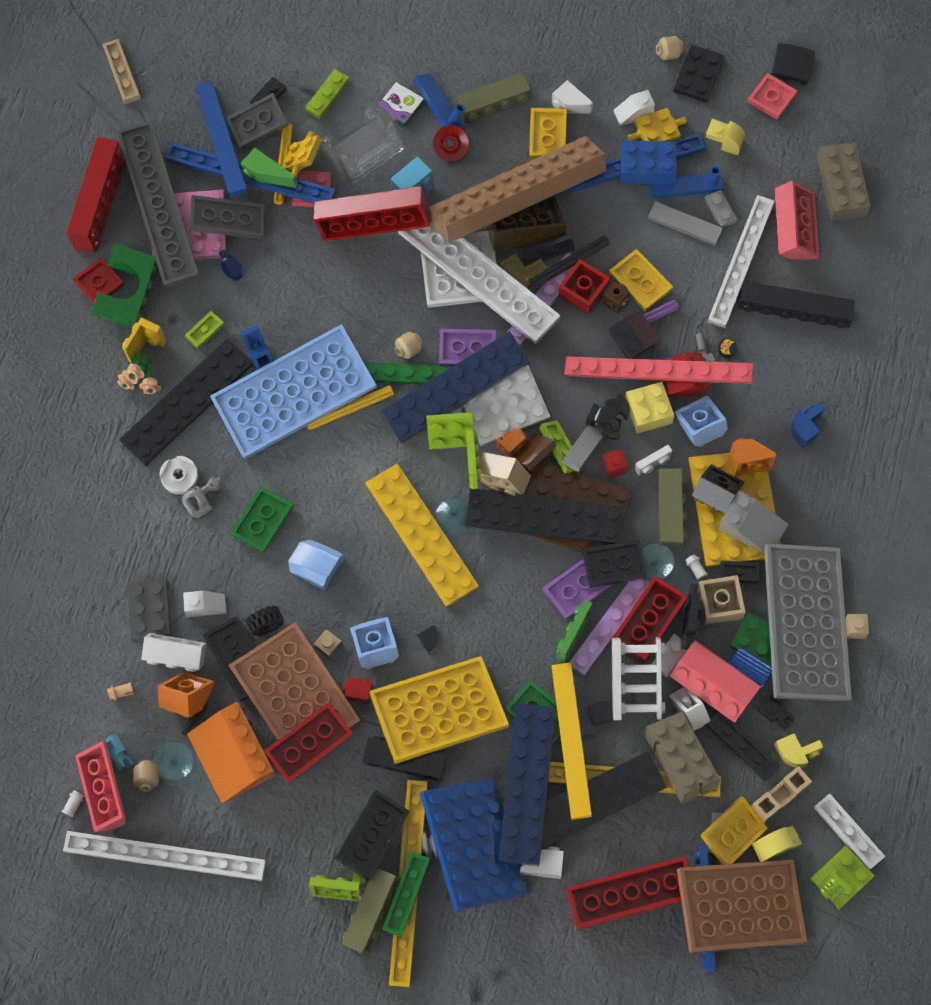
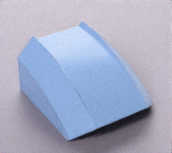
[674,396,728,447]
[288,540,344,591]
[350,617,399,669]

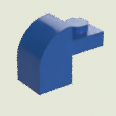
[240,325,274,370]
[791,403,825,448]

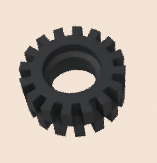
[246,605,284,636]

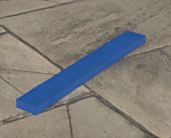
[195,81,247,197]
[568,133,706,194]

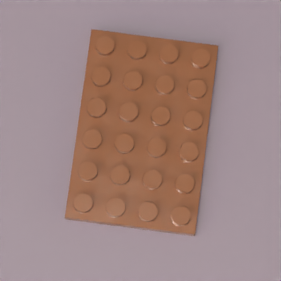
[229,622,361,741]
[677,860,807,953]

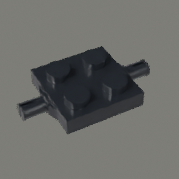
[681,583,703,650]

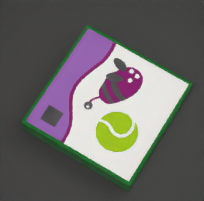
[375,81,425,127]

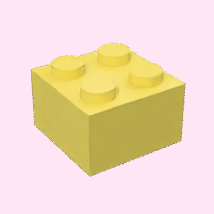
[625,382,674,434]

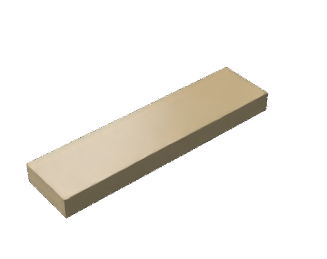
[102,39,141,104]

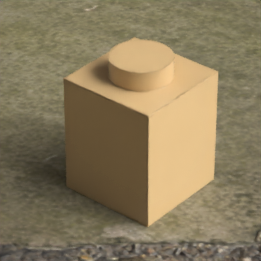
[845,614,869,640]

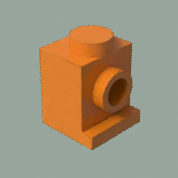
[496,428,526,457]

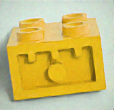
[123,318,167,364]

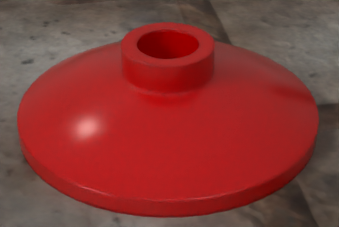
[433,125,469,162]

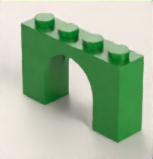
[91,243,158,328]

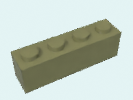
[456,73,530,123]
[657,469,687,548]
[341,868,401,957]

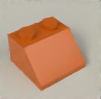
[729,438,776,477]
[158,671,214,717]

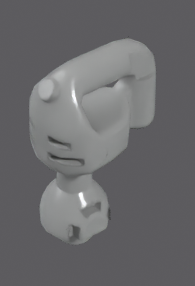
[182,476,223,518]

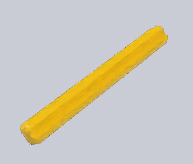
[274,123,293,205]
[307,386,394,430]

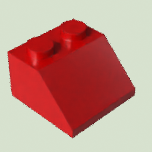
[663,352,711,396]

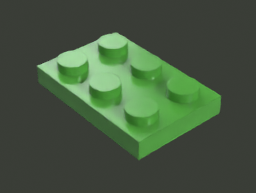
[556,600,592,663]

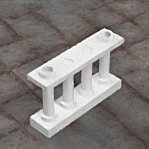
[612,637,665,720]

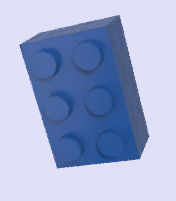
[620,140,676,185]

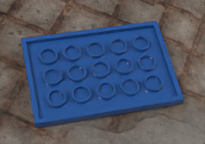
[420,778,528,912]

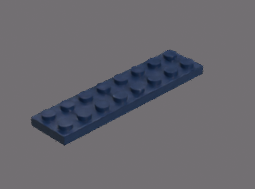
[382,331,530,443]
[498,703,556,867]

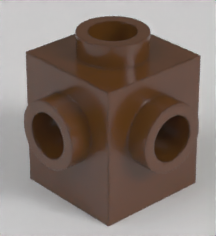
[602,281,630,314]

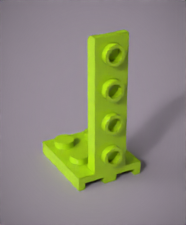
[426,412,481,489]
[309,808,367,902]
[810,846,875,910]

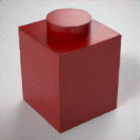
[603,449,628,479]
[342,677,373,704]

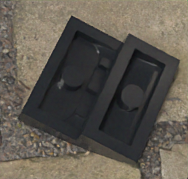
[771,43,815,85]

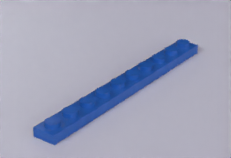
[164,142,337,204]

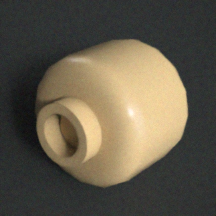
[656,36,684,60]
[395,332,423,359]
[133,760,159,792]

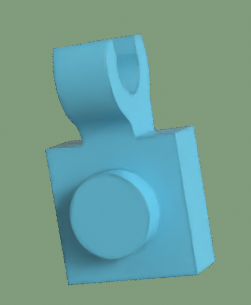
[105,734,133,771]

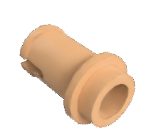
[108,682,134,701]

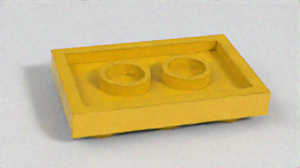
[529,108,567,159]
[609,249,673,312]
[700,797,768,865]

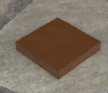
[511,434,557,470]

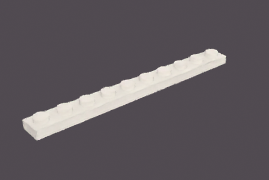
[63,831,266,881]

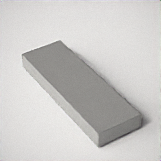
[562,424,604,472]

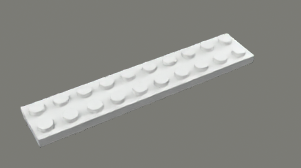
[398,220,560,344]

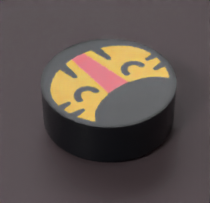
[718,338,737,358]

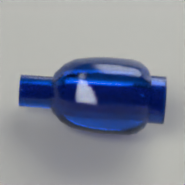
[219,250,243,281]

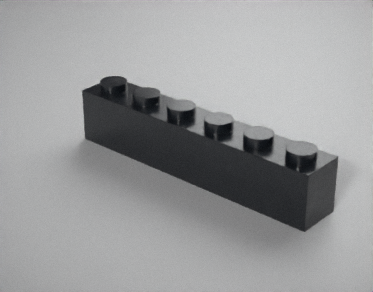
[739,281,855,328]

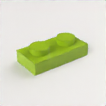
[184,311,225,350]

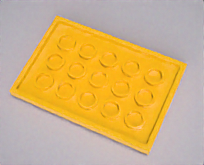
[688,453,781,568]
[369,656,509,764]

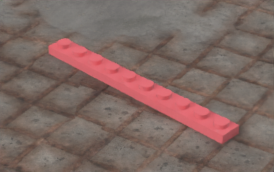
[564,357,754,384]

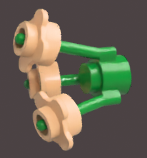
[117,353,161,394]

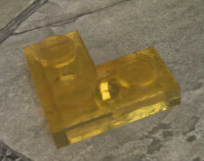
[500,254,548,289]

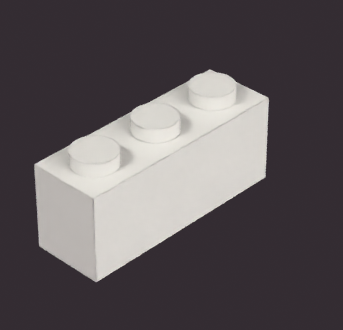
[141,633,206,672]

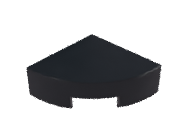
[417,625,437,653]

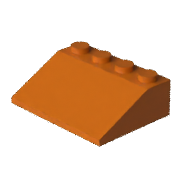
[187,701,276,804]

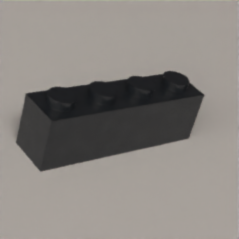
[362,736,447,782]

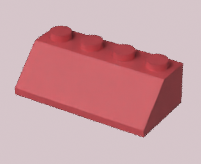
[775,181,819,260]
[669,640,761,723]
[75,741,126,832]

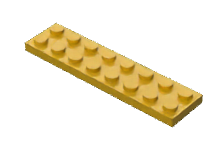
[365,463,479,608]

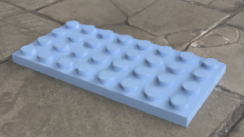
[210,324,377,460]

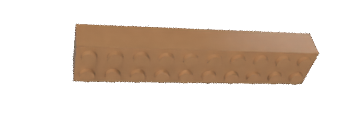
[428,136,606,243]

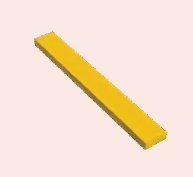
[551,662,592,820]

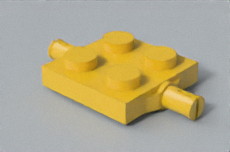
[627,108,687,141]
[282,131,322,178]

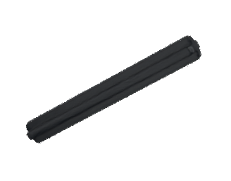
[529,236,609,289]

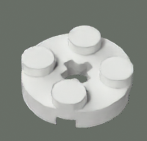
[159,456,198,495]

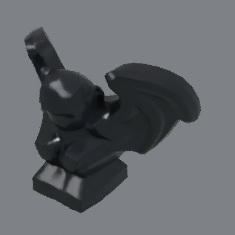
[585,394,630,440]

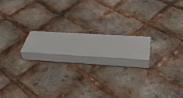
[648,201,723,246]

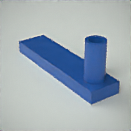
[414,73,465,129]
[649,166,724,199]

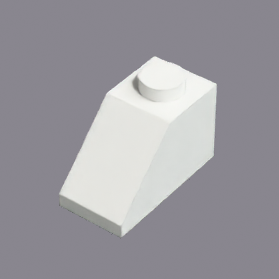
[552,80,593,114]
[614,90,655,126]
[183,591,227,618]
[669,687,711,731]
[520,847,564,879]

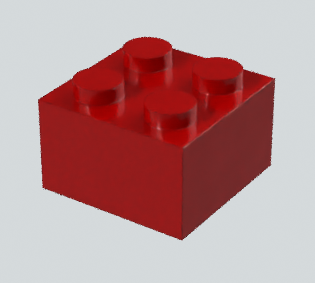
[558,259,610,315]

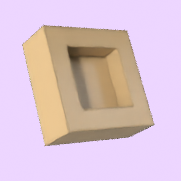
[314,629,342,657]

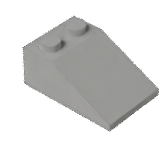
[718,491,788,554]

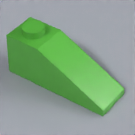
[241,148,298,188]

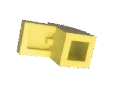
[705,119,745,156]
[774,733,823,768]
[752,826,802,862]

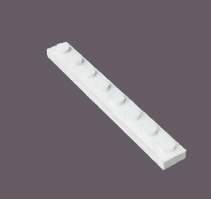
[708,195,774,328]

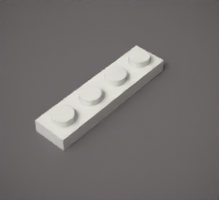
[814,794,885,870]

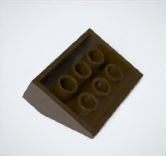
[487,195,566,250]

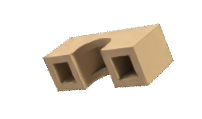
[751,766,812,823]

